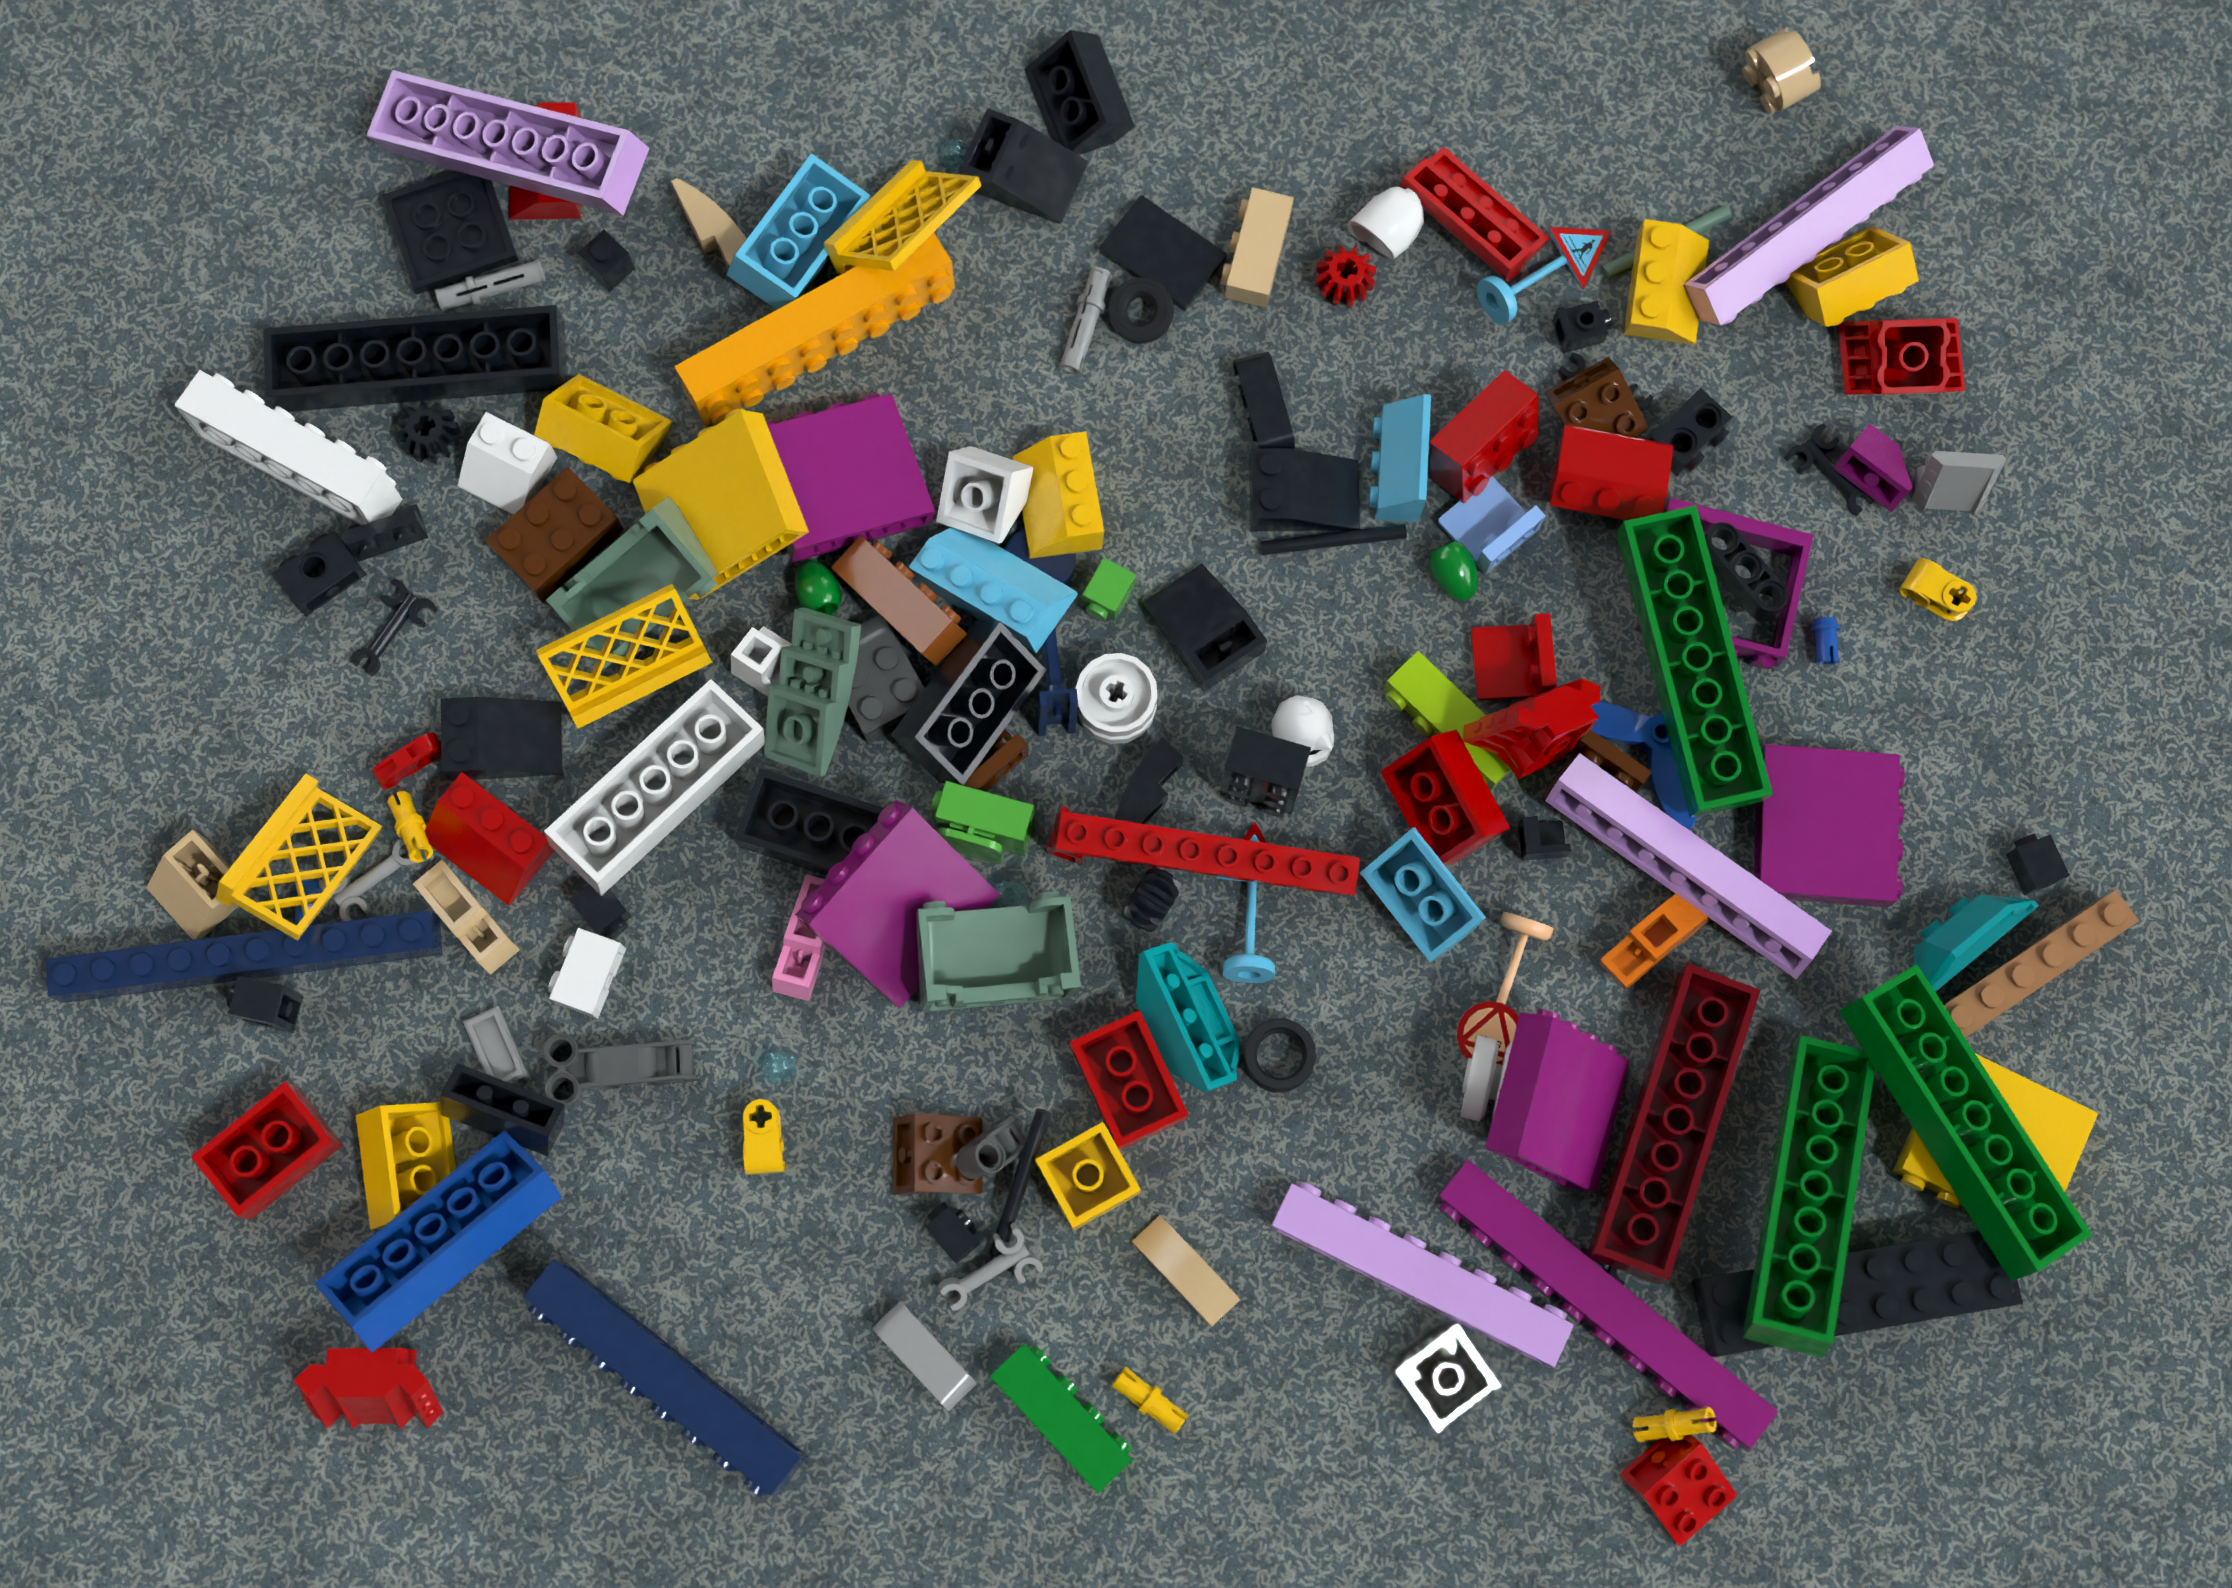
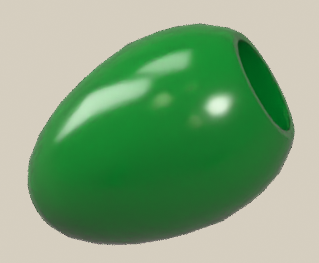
[1430,541,1478,602]
[795,560,842,615]

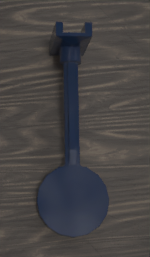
[1005,529,1078,736]

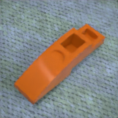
[1599,894,1711,991]

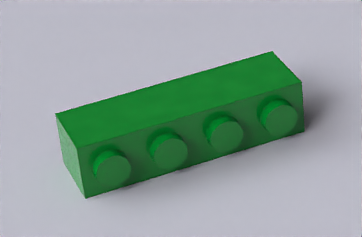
[990,1344,1132,1494]

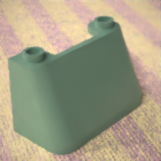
[546,496,718,668]
[916,891,1081,1012]

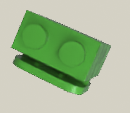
[931,781,1035,864]

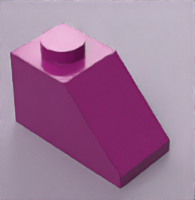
[1833,423,1913,513]

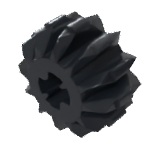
[396,400,461,464]
[1123,867,1181,932]

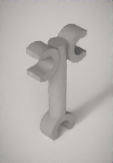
[319,839,420,921]
[938,1223,1043,1311]

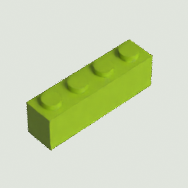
[1384,651,1512,791]

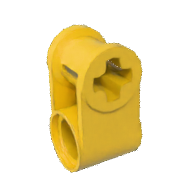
[1899,558,1977,621]
[743,1099,785,1175]

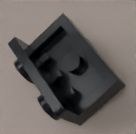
[342,504,429,562]

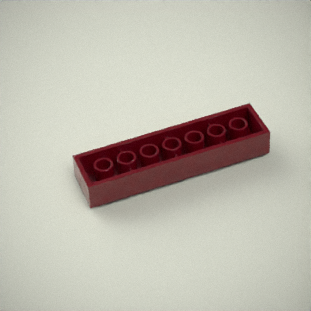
[1586,964,1761,1285]

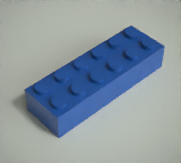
[314,1130,562,1353]

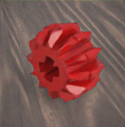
[1315,244,1376,308]

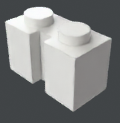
[548,928,626,1019]

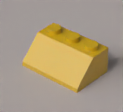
[1624,219,1709,345]
[1785,225,1919,327]
[534,374,673,483]
[1013,431,1104,559]
[356,1102,456,1230]

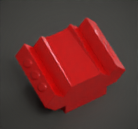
[1838,318,1965,395]
[1463,678,1601,779]
[293,1348,444,1429]

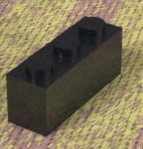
[440,1063,565,1157]

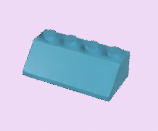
[908,527,1078,653]

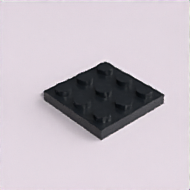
[382,171,519,295]

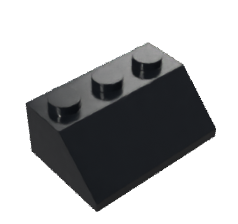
[1024,30,1135,155]

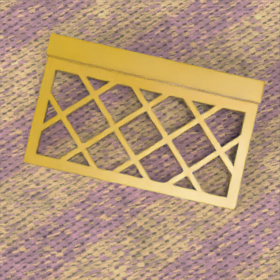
[823,160,982,274]
[536,584,713,729]
[216,773,382,941]

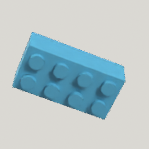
[726,154,871,310]

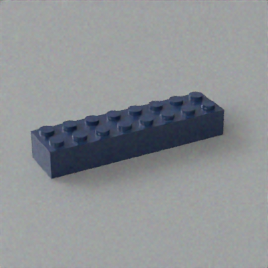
[523,1259,808,1497]

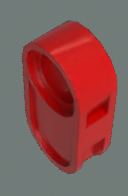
[372,732,441,790]

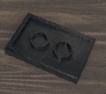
[1099,195,1227,312]

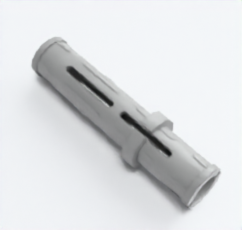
[435,259,547,312]
[1059,267,1112,375]

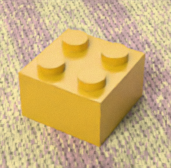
[1035,1122,1141,1231]

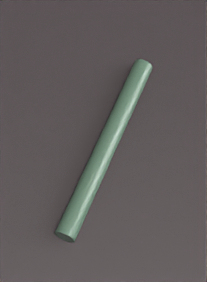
[1601,205,1732,279]

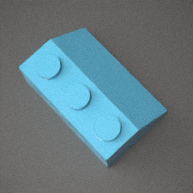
[1369,394,1431,522]
[1360,827,1486,962]

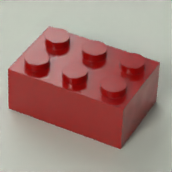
[1429,370,1539,504]
[1380,729,1510,866]
[1070,1010,1189,1151]
[191,1081,343,1220]

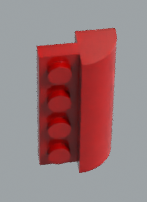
[1399,147,1550,282]

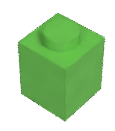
[1083,558,1136,621]

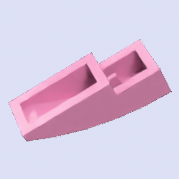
[772,874,826,1001]

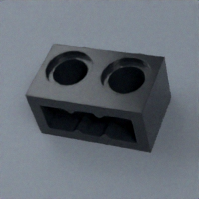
[1650,388,1733,477]

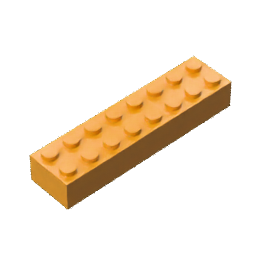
[674,232,955,427]

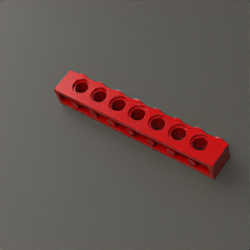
[1051,811,1360,896]

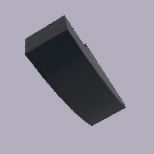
[1115,737,1184,824]

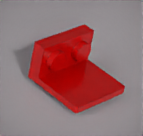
[1470,613,1557,700]
[1619,1434,1737,1546]

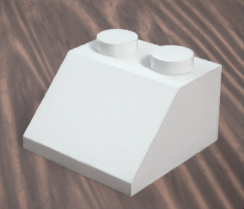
[457,412,558,515]
[936,446,1033,543]

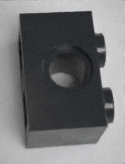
[272,531,367,617]
[227,976,304,1033]

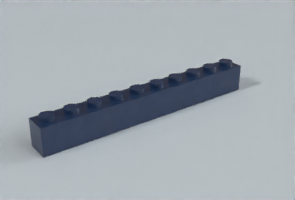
[46,910,443,1003]

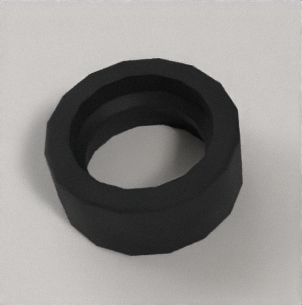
[1243,1018,1316,1093]

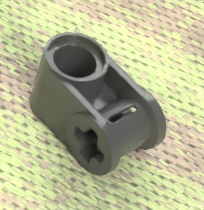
[956,1113,1026,1179]

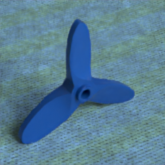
[1590,702,1697,830]

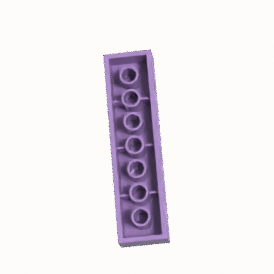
[366,70,649,216]

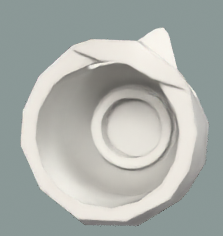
[1348,187,1424,260]
[1271,695,1334,767]

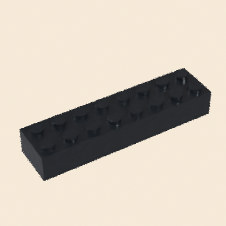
[263,305,567,412]
[1691,1230,2023,1357]

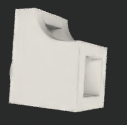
[731,626,792,696]

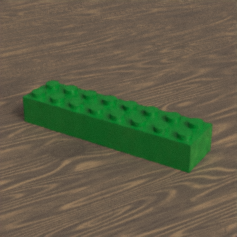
[1616,505,1773,818]
[1839,964,2092,1281]
[1743,1035,1875,1358]

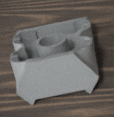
[1912,451,2006,516]

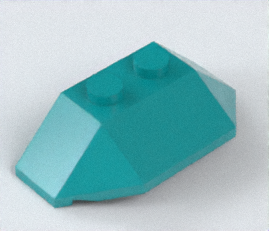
[1914,894,2039,992]
[1136,942,1240,1093]

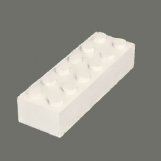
[174,370,403,526]
[544,679,765,896]

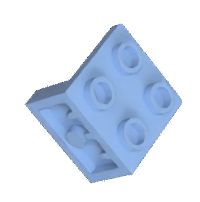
[1438,476,1546,575]

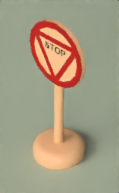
[1456,912,1554,1065]

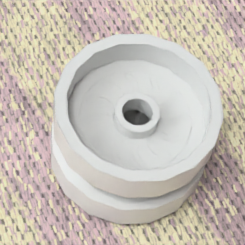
[1075,653,1157,744]
[1460,1035,1512,1121]

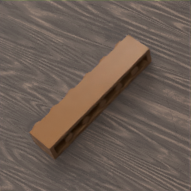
[1943,890,2139,1038]

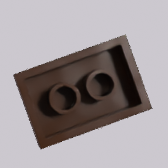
[485,467,624,603]

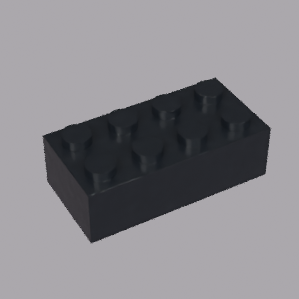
[891,620,1047,785]
[734,768,884,876]

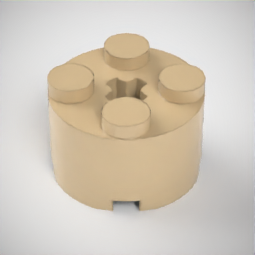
[1742,27,1821,114]

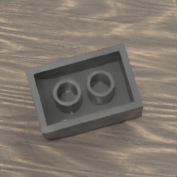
[847,614,925,744]

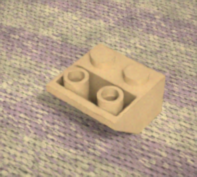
[146,830,255,940]

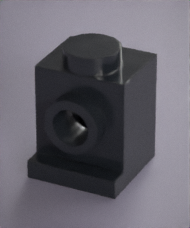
[1552,301,1612,353]
[925,1202,986,1264]

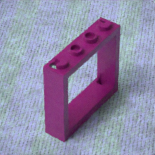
[1635,498,1814,669]

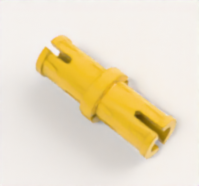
[387,791,433,863]
[1111,1367,1189,1435]
[1633,1407,1716,1443]

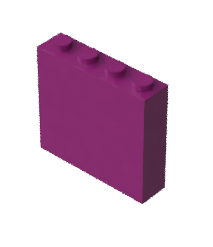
[766,393,935,562]
[1753,744,1905,908]
[795,800,999,1009]
[1485,1009,1629,1194]

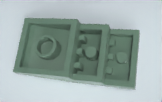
[764,607,861,777]

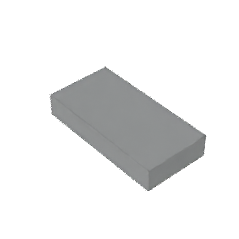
[463,1006,529,1084]

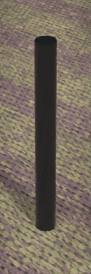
[1260,524,1407,555]
[989,1108,1051,1258]

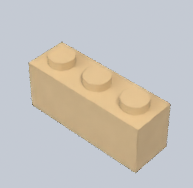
[1220,187,1294,308]

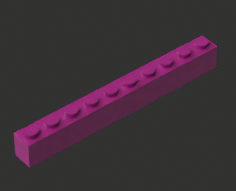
[1435,1160,1779,1450]

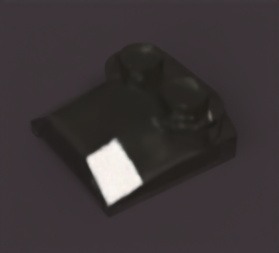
[1391,1321,1500,1433]

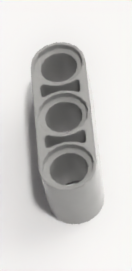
[872,1301,978,1411]

